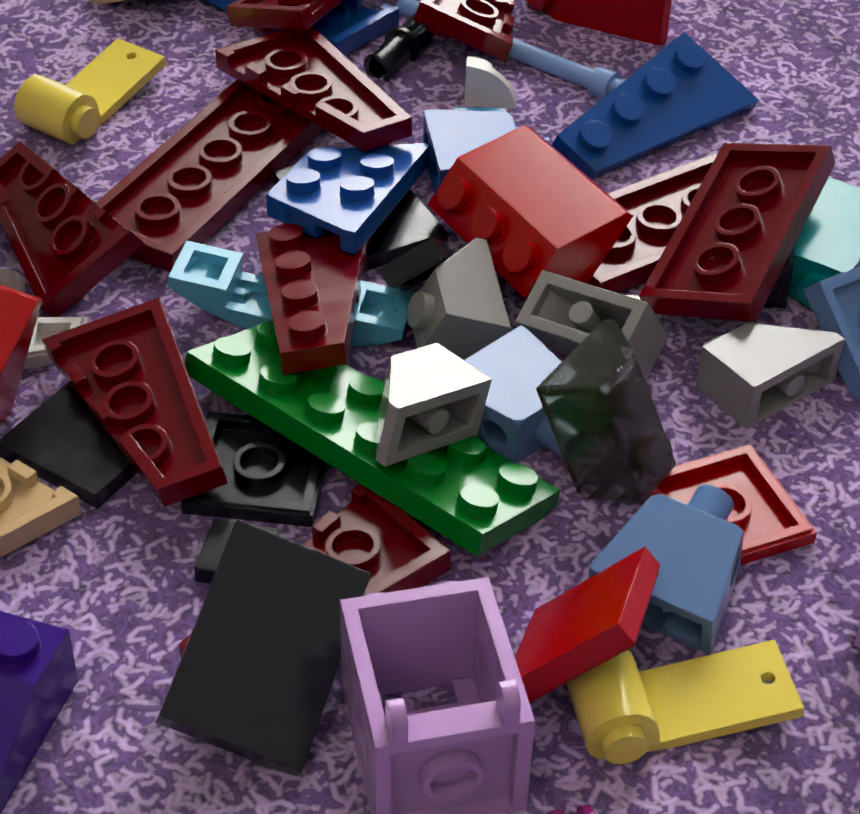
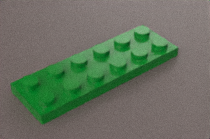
[185,320,561,557]

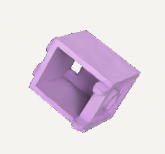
[340,577,535,814]

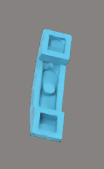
[168,240,415,347]

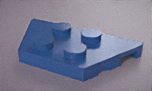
[266,143,430,254]

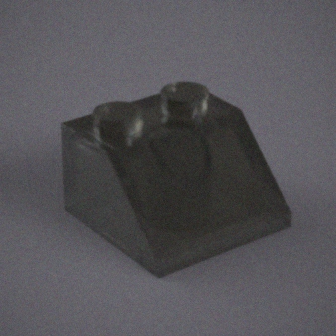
[536,319,676,502]

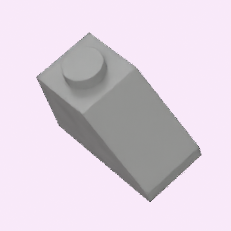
[407,237,511,360]
[515,270,668,389]
[695,323,845,429]
[376,343,492,467]

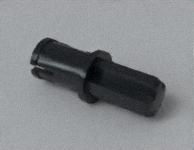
[363,13,435,82]

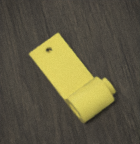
[14,38,167,145]
[566,639,804,764]

